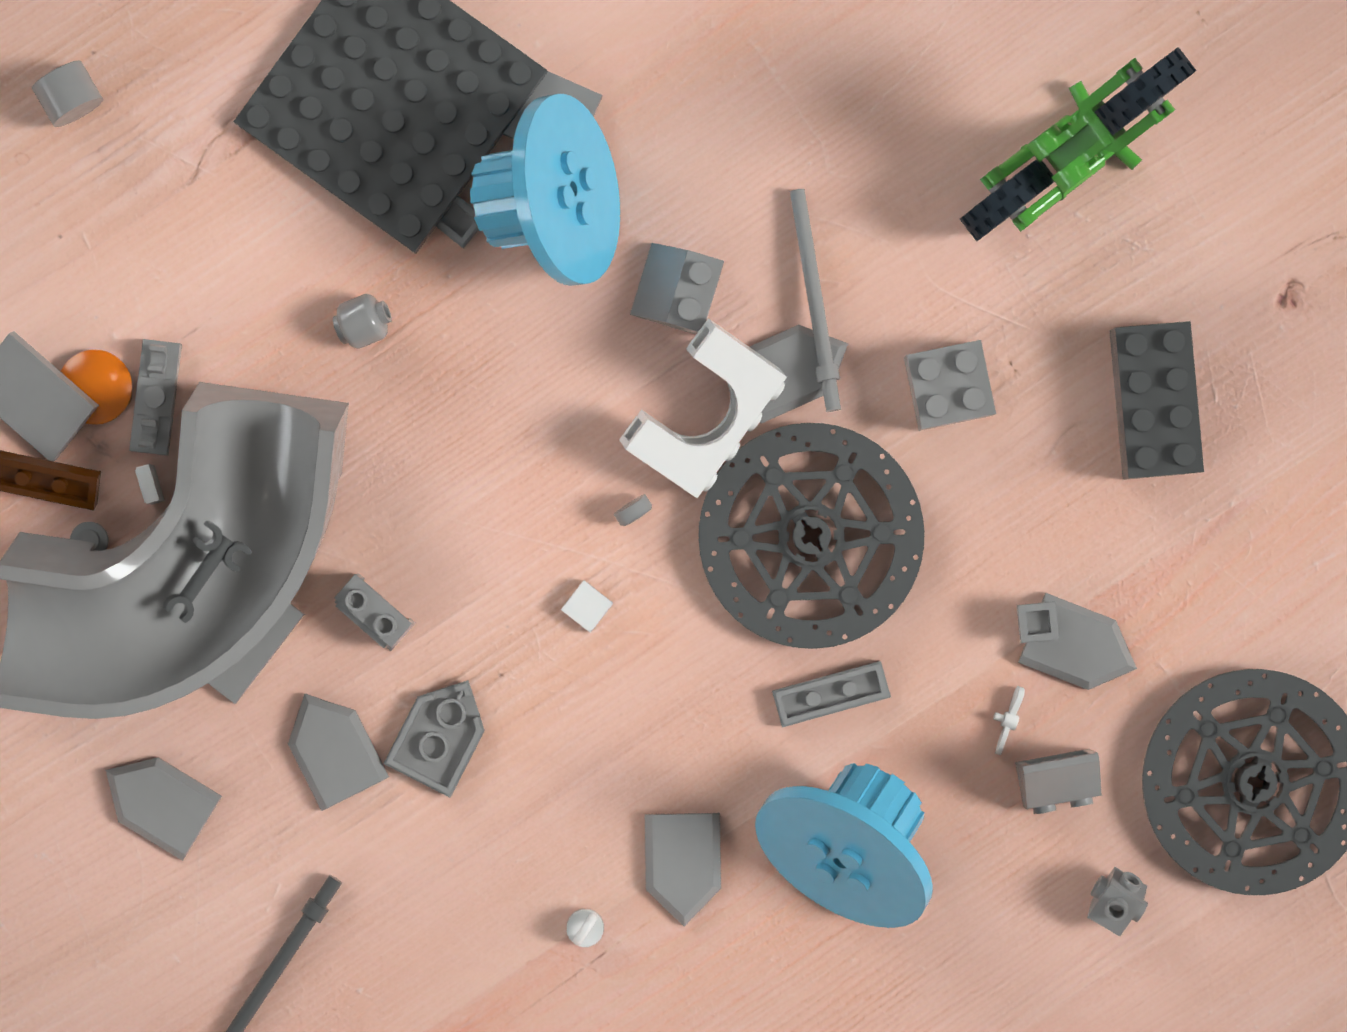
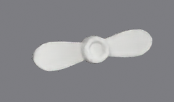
[993,686,1025,756]

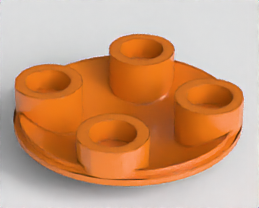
[60,350,133,425]

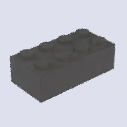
[1110,321,1204,480]

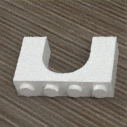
[619,318,787,498]

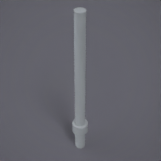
[790,189,841,412]

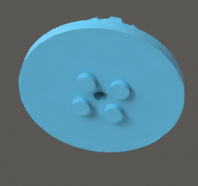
[470,94,620,286]
[755,763,933,928]

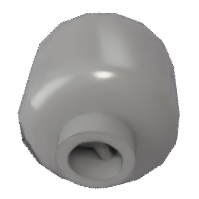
[333,294,392,349]

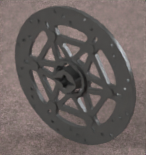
[699,423,925,649]
[1142,669,1347,895]

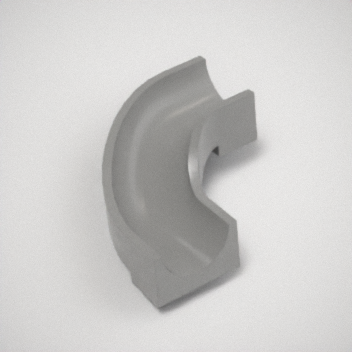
[0,382,349,719]

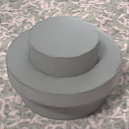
[70,522,108,551]

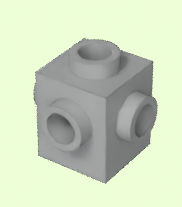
[1087,867,1148,936]

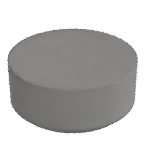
[614,494,652,526]

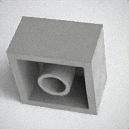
[904,340,996,431]

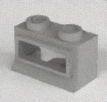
[335,574,415,651]

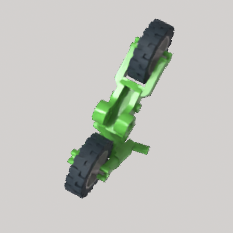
[960,47,1197,242]

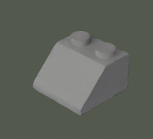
[630,243,724,335]
[1015,749,1102,814]

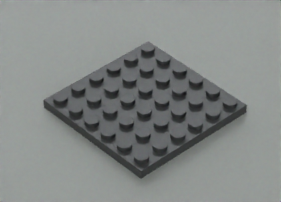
[233,0,548,254]

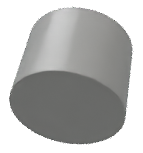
[32,60,103,127]

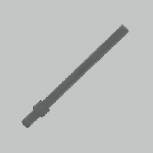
[226,875,342,1032]

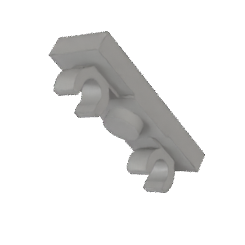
[129,339,182,456]

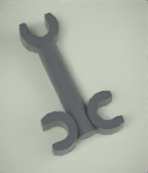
[163,521,252,623]

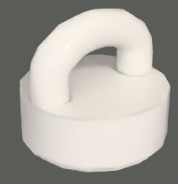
[567,909,604,947]

